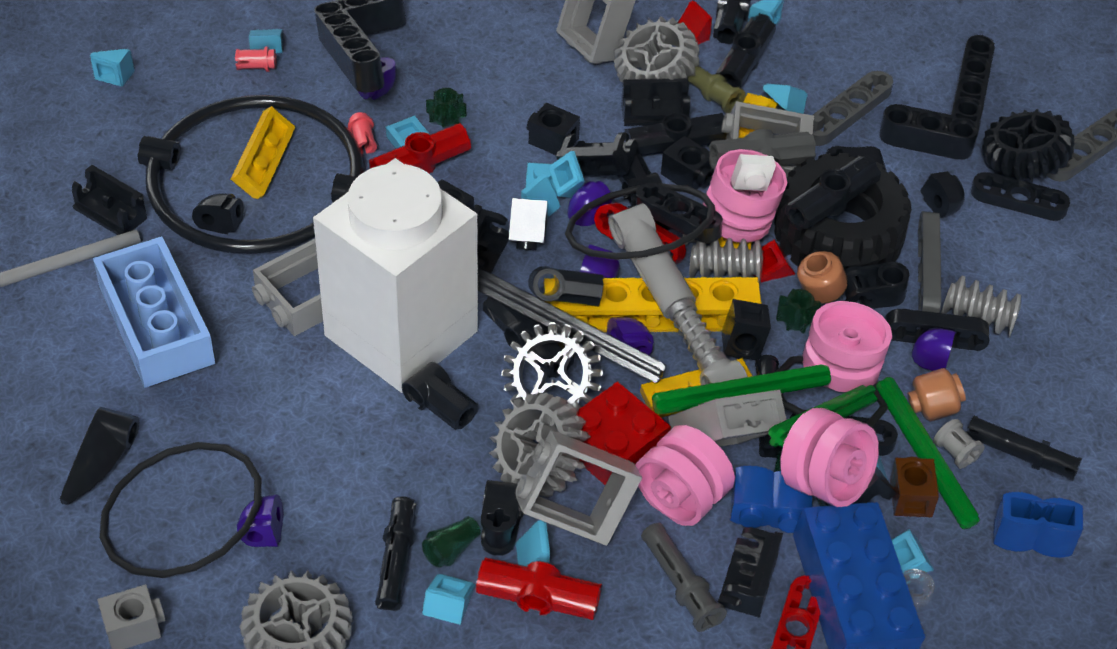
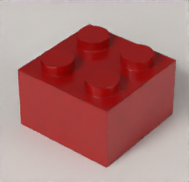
[577,381,671,485]

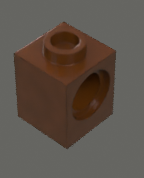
[890,457,939,517]

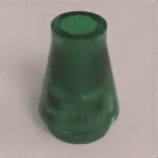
[422,516,481,568]

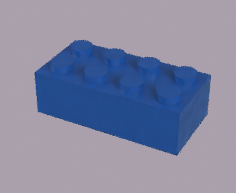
[793,502,925,649]

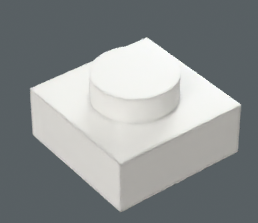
[731,154,776,191]

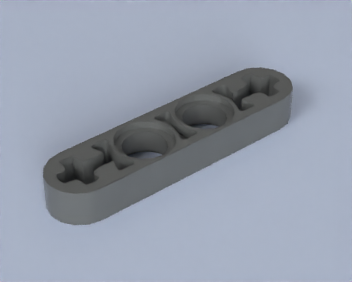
[813,70,893,146]
[1047,109,1117,181]
[918,211,941,313]

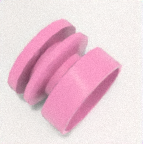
[703,149,788,243]

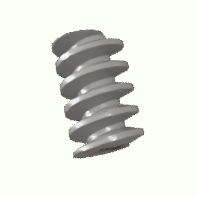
[689,238,763,285]
[941,275,1021,338]

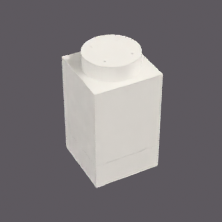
[313,158,478,393]

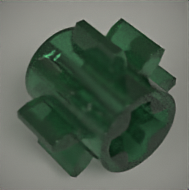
[426,88,467,128]
[776,289,821,333]

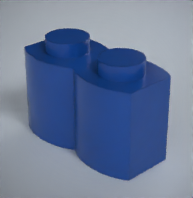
[730,466,812,533]
[993,492,1083,558]

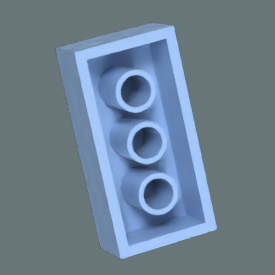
[93,236,215,388]

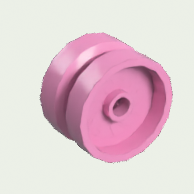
[802,301,893,392]
[781,408,879,507]
[635,425,735,526]

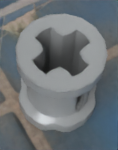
[933,419,985,469]

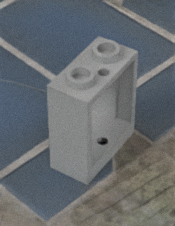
[556,0,636,64]
[722,101,814,177]
[252,239,323,336]
[668,390,787,447]
[515,430,642,546]

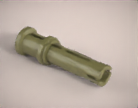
[687,65,746,113]

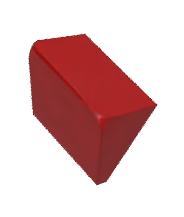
[678,0,712,45]
[754,239,796,282]

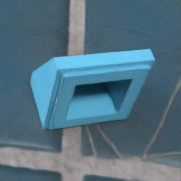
[748,0,784,25]
[249,29,283,53]
[90,49,134,86]
[763,83,807,114]
[548,151,585,198]
[521,173,560,218]
[516,520,550,567]
[892,529,934,578]
[422,574,475,625]

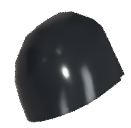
[920,171,965,218]
[192,193,244,235]

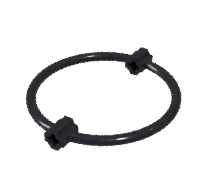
[137,95,363,254]

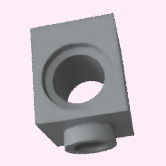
[97,584,165,649]

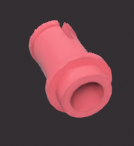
[235,46,277,72]
[348,112,377,154]

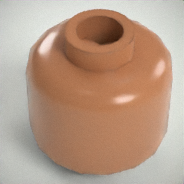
[797,251,847,304]
[907,368,966,421]

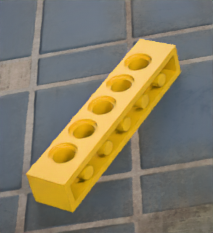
[543,277,761,332]

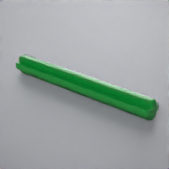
[652,364,831,415]
[876,377,980,529]
[768,385,877,447]

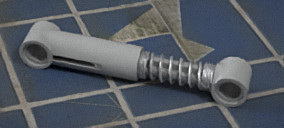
[608,203,748,385]

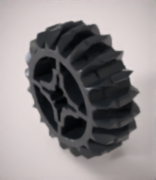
[982,109,1075,181]

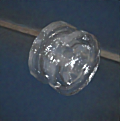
[903,569,935,608]

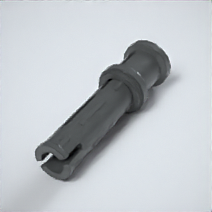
[641,523,727,632]

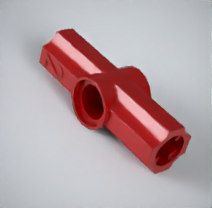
[369,123,471,174]
[476,557,602,620]

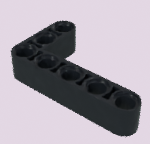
[314,0,406,93]
[879,35,995,160]

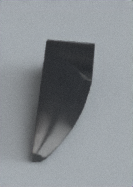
[60,407,139,505]

